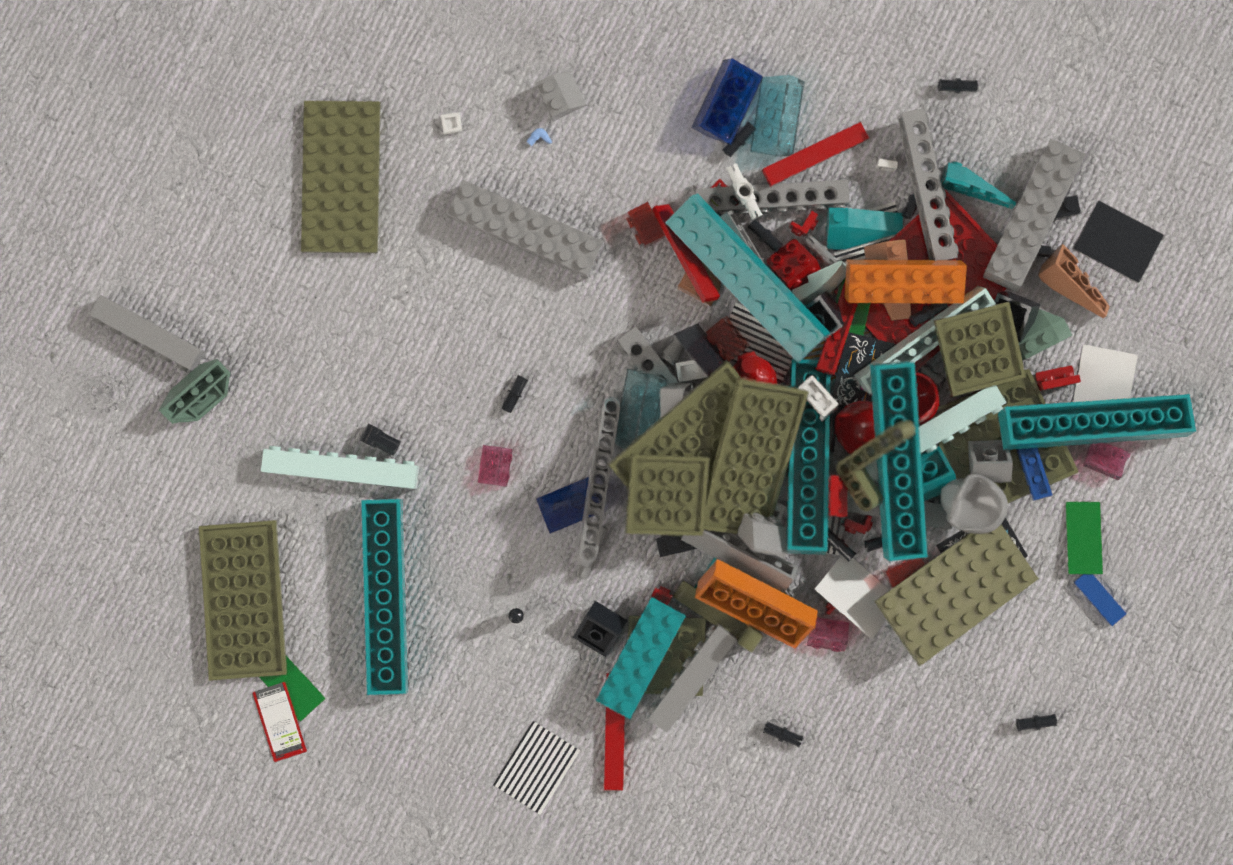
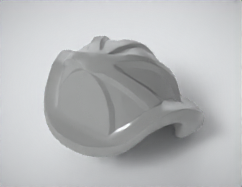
[941,474,1008,534]

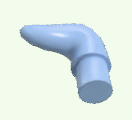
[526,128,552,146]

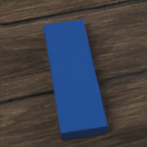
[1016,448,1053,501]
[1073,574,1127,626]

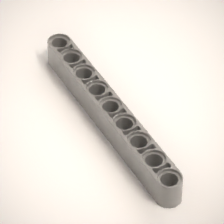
[577,397,620,566]

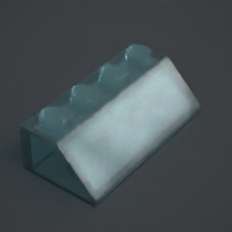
[750,75,805,156]
[615,369,668,449]

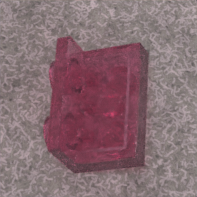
[1083,443,1130,481]
[478,445,512,487]
[807,617,849,652]

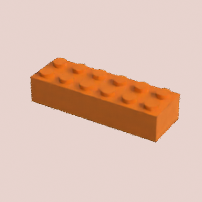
[845,260,967,303]
[695,559,818,648]

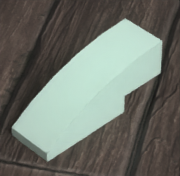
[792,260,846,306]

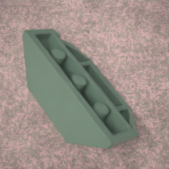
[1018,309,1073,361]
[159,359,231,424]

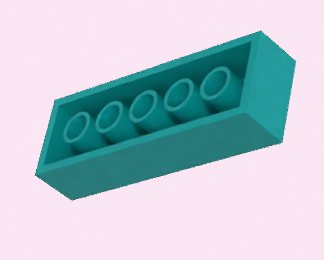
[596,597,686,719]

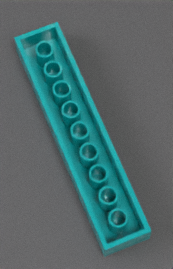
[665,194,830,363]
[787,359,830,555]
[870,361,928,561]
[998,394,1196,450]
[361,499,408,695]

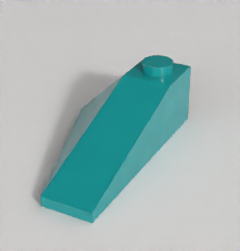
[940,161,1016,209]
[826,208,903,250]

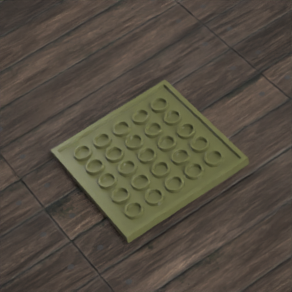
[929,368,1079,504]

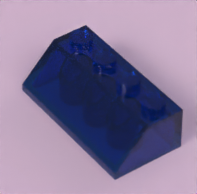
[691,58,763,145]

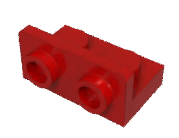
[1035,365,1081,391]
[828,476,848,517]

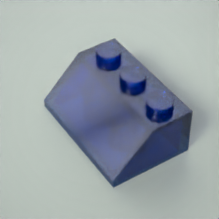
[536,477,600,534]

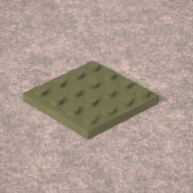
[934,302,1026,396]
[625,454,709,536]
[628,615,706,696]

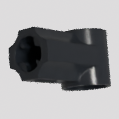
[360,423,401,456]

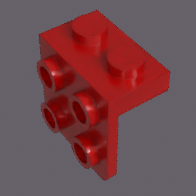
[766,239,821,293]

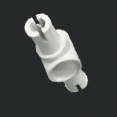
[726,163,763,220]

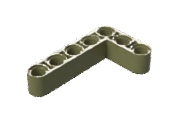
[836,420,915,512]
[673,580,763,653]

